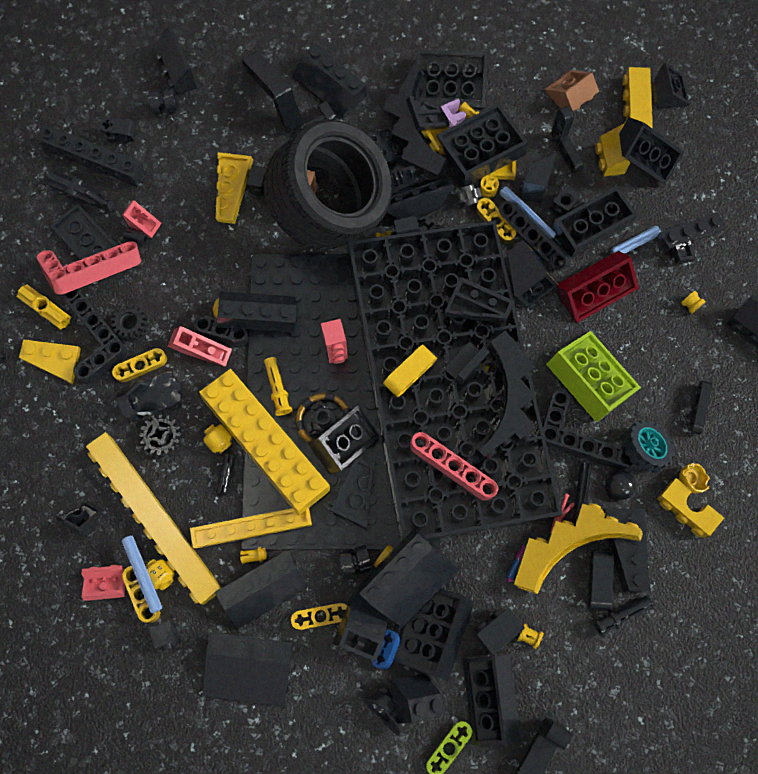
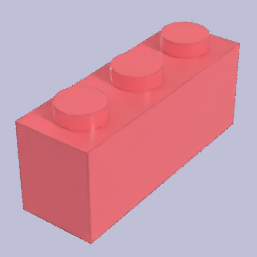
[321,319,348,364]

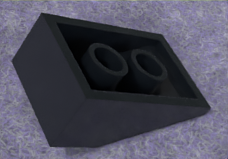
[307,405,380,474]

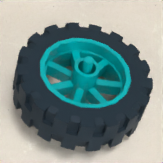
[622,420,675,473]

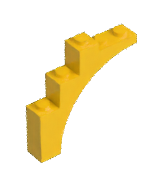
[514,503,643,594]

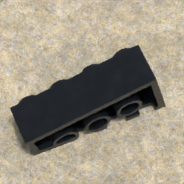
[603,508,650,592]

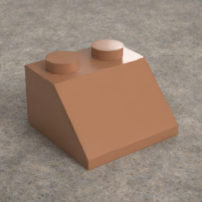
[545,70,599,111]

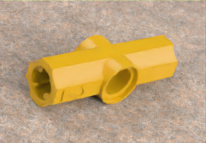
[17,284,71,330]

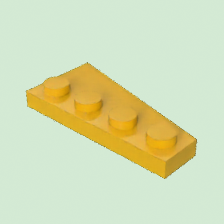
[216,152,253,224]

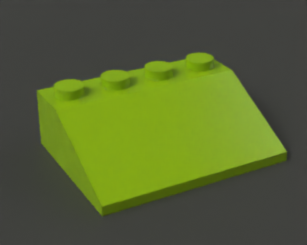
[546,331,641,423]

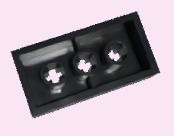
[552,186,638,258]

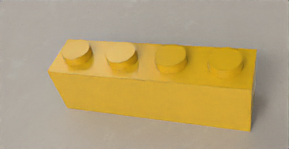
[622,67,653,129]

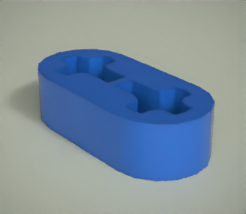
[371,629,400,670]

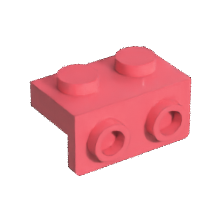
[81,565,126,601]

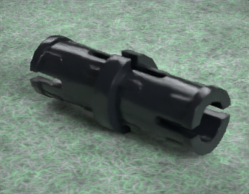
[216,454,236,495]

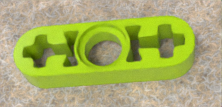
[426,721,472,774]

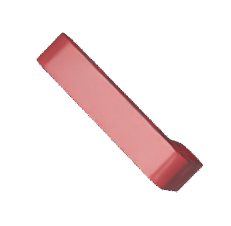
[37,242,141,294]

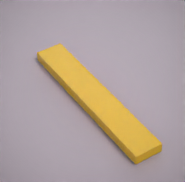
[190,508,312,549]

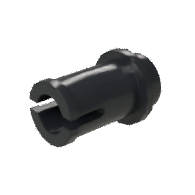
[123,228,148,246]

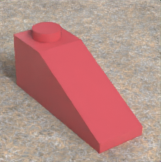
[167,326,232,367]

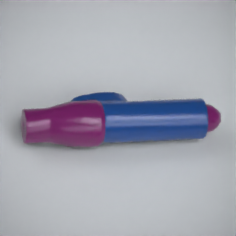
[506,545,526,582]

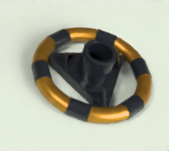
[295,393,350,442]

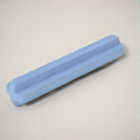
[611,226,661,254]

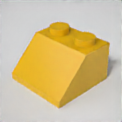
[595,124,630,177]

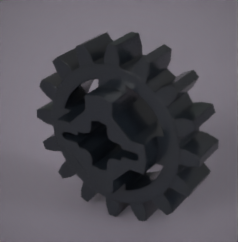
[139,414,183,457]

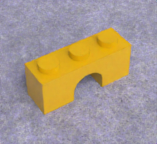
[657,478,724,538]

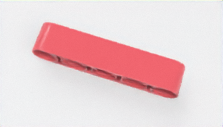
[410,432,498,501]

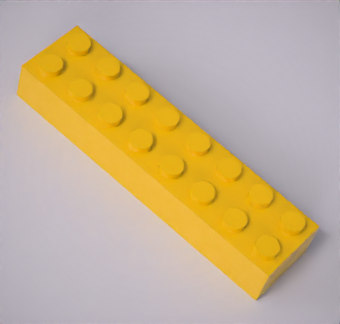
[200,369,330,516]

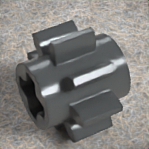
[458,185,481,206]

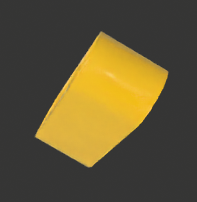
[383,345,437,397]
[122,566,161,623]

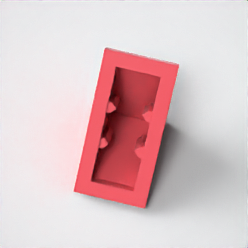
[122,200,161,238]

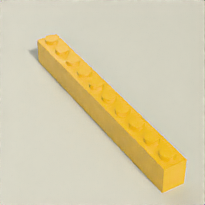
[86,432,222,605]

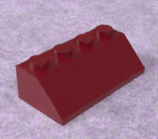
[556,251,639,323]

